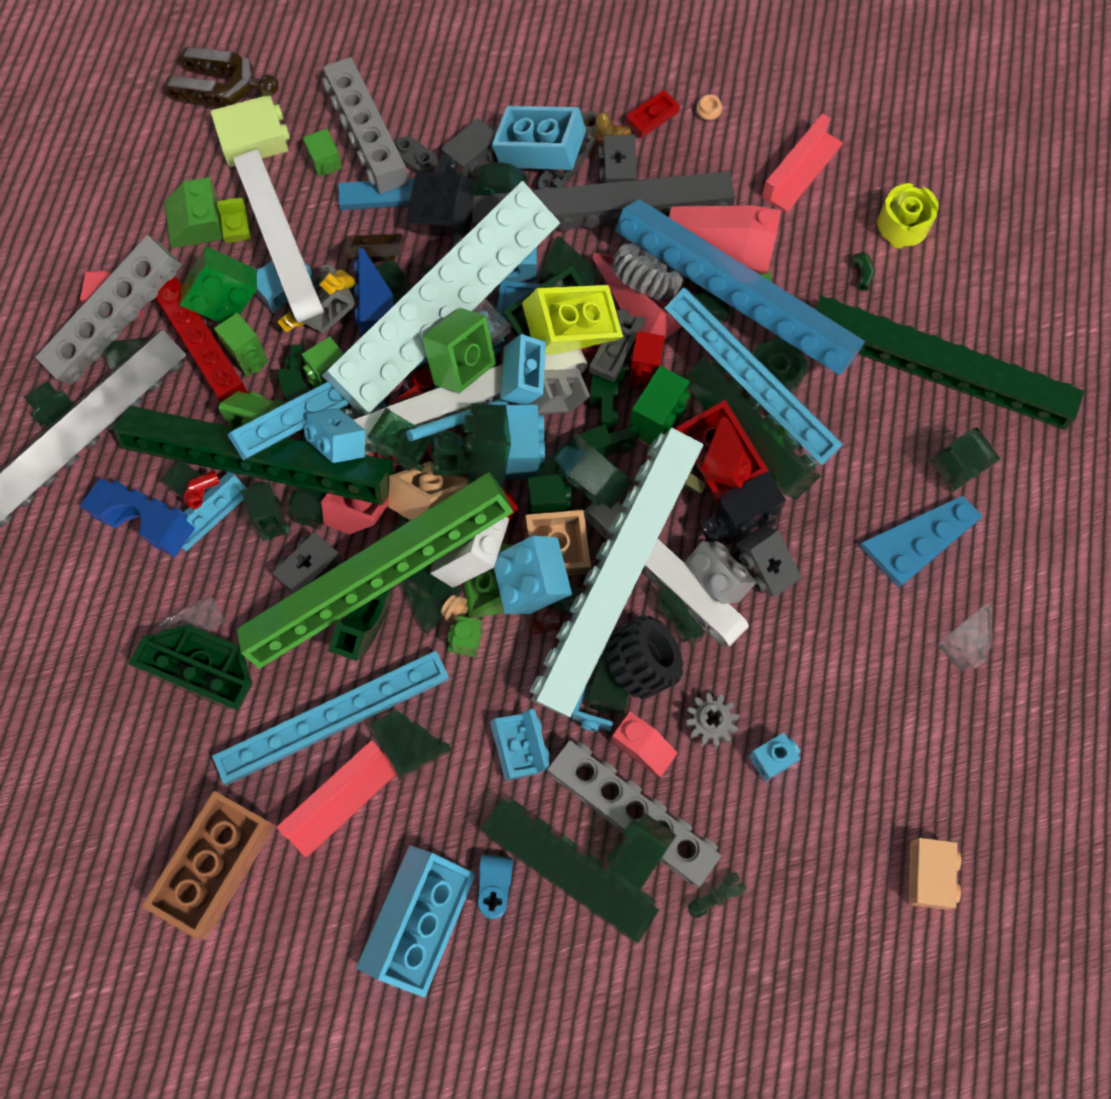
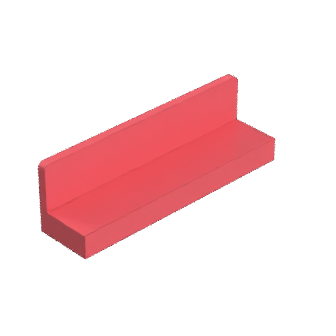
[762,113,842,212]
[276,740,398,857]

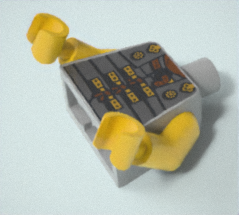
[277,265,356,334]

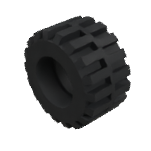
[605,615,684,699]

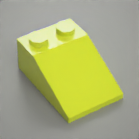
[522,285,623,355]

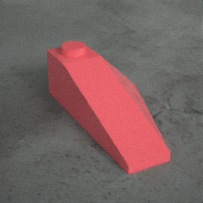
[669,205,781,274]
[592,253,682,339]
[321,441,403,534]

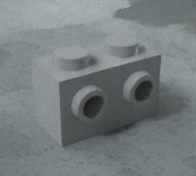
[684,541,757,604]

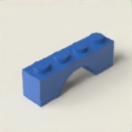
[80,478,195,557]

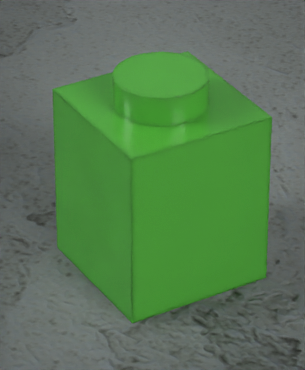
[303,129,342,177]

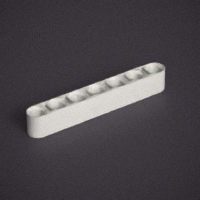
[584,493,749,648]

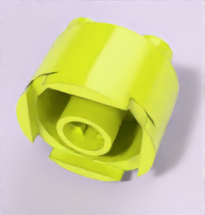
[877,183,939,249]

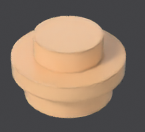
[697,95,722,120]
[441,595,468,623]

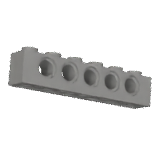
[322,57,409,194]
[35,235,182,385]
[547,740,722,889]

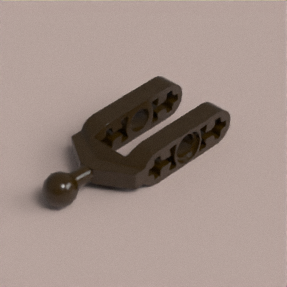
[162,47,279,108]

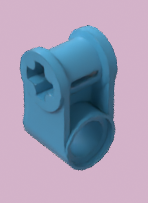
[478,855,513,919]

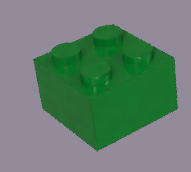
[180,246,257,323]
[629,366,691,446]

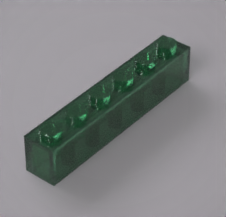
[684,356,821,500]
[480,799,659,944]

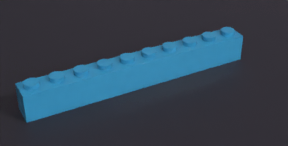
[615,199,865,375]

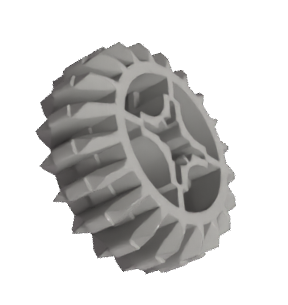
[611,243,684,301]

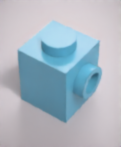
[748,733,801,782]

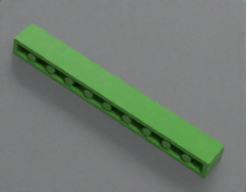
[237,472,514,669]

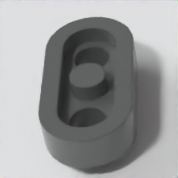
[394,137,438,173]

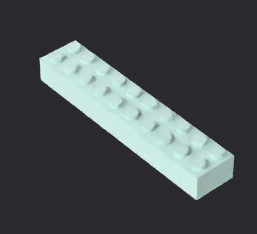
[322,181,560,416]
[529,428,704,717]

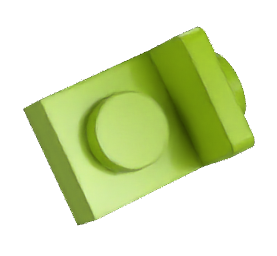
[217,198,252,243]

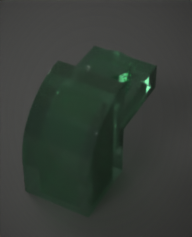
[471,162,527,196]

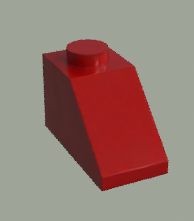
[701,417,752,489]

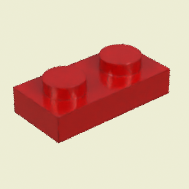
[625,90,681,138]

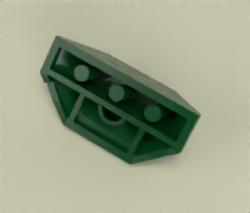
[128,624,253,712]

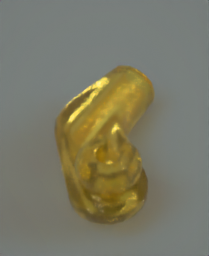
[595,113,631,139]

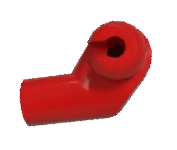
[183,471,220,509]

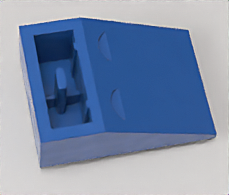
[354,248,395,338]

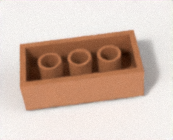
[142,791,275,940]

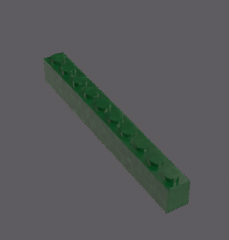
[815,296,1084,430]
[113,406,395,505]

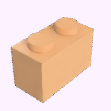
[908,838,961,910]

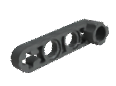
[538,111,600,190]

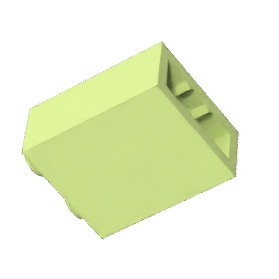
[211,95,290,168]

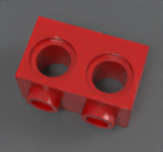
[628,331,665,391]

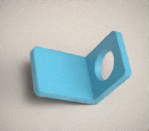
[572,686,613,732]

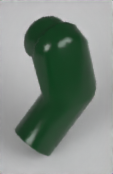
[851,252,876,291]

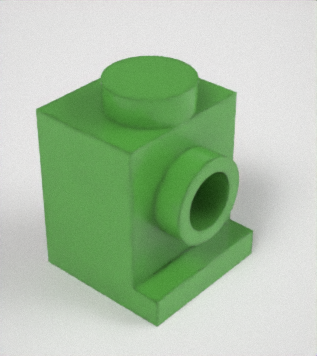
[448,616,483,658]

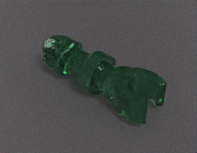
[688,872,747,918]

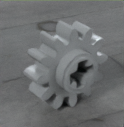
[685,693,740,749]

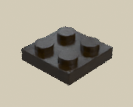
[345,233,403,261]

